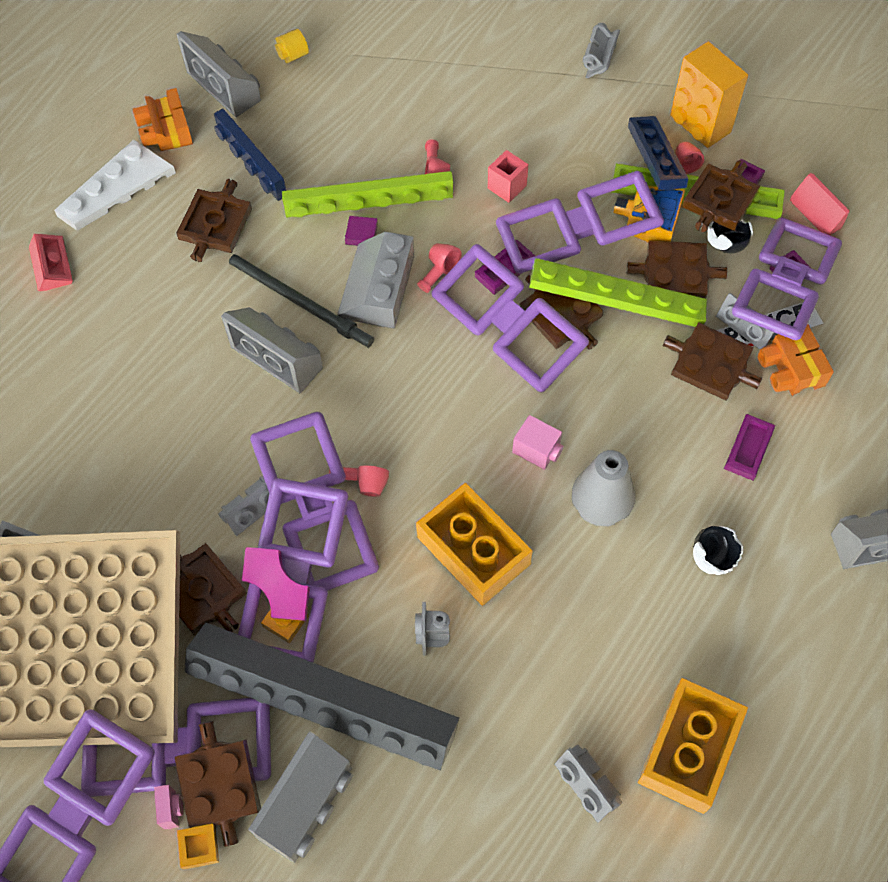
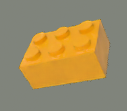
[670,41,748,148]
[416,482,533,606]
[637,678,748,814]

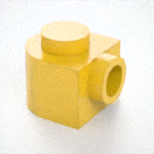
[275,29,309,63]

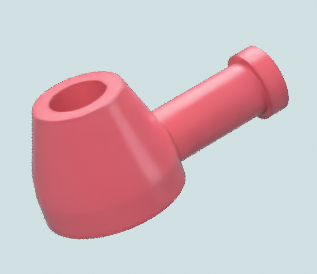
[425,139,450,174]
[675,142,704,174]
[417,243,462,293]
[329,465,389,497]

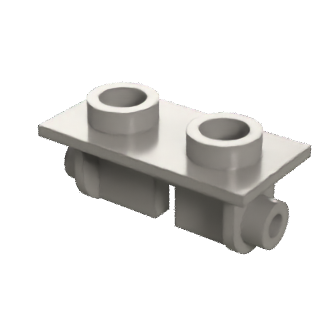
[583,23,620,78]
[716,293,778,349]
[218,476,269,536]
[415,602,450,656]
[554,744,622,823]

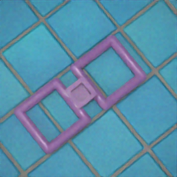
[496,171,664,273]
[732,217,842,340]
[432,244,589,392]
[250,412,379,591]
[238,478,348,662]
[81,698,271,797]
[0,709,155,882]

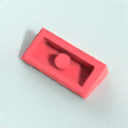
[790,173,850,235]
[29,234,73,291]

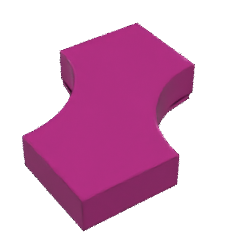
[242,547,310,621]

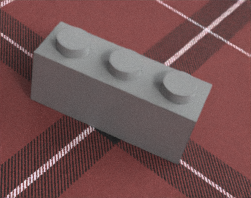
[177,31,261,117]
[337,232,414,329]
[221,307,323,394]
[831,509,888,569]
[248,731,353,863]

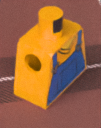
[613,186,685,242]

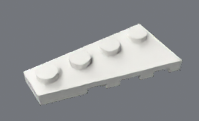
[54,139,176,231]

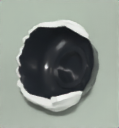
[707,220,753,254]
[693,526,744,575]

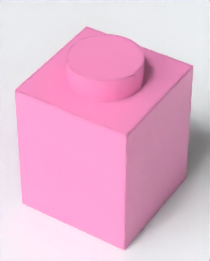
[512,415,564,470]

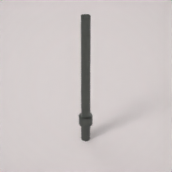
[229,254,374,348]

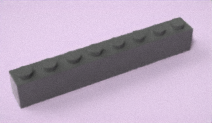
[185,623,459,771]

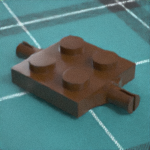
[682,160,760,232]
[176,179,252,262]
[626,240,728,299]
[519,275,603,350]
[663,322,762,401]
[179,543,247,635]
[175,721,261,847]

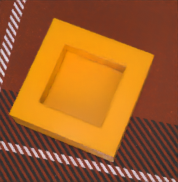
[261,609,309,644]
[177,824,219,870]

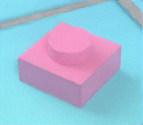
[154,785,183,830]

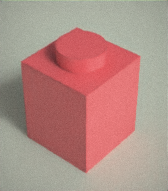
[487,150,529,203]

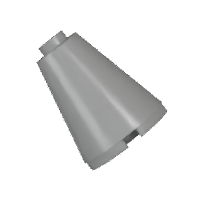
[572,450,635,526]

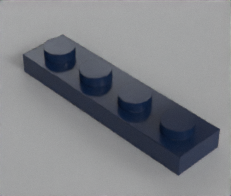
[214,108,286,201]
[628,116,688,191]

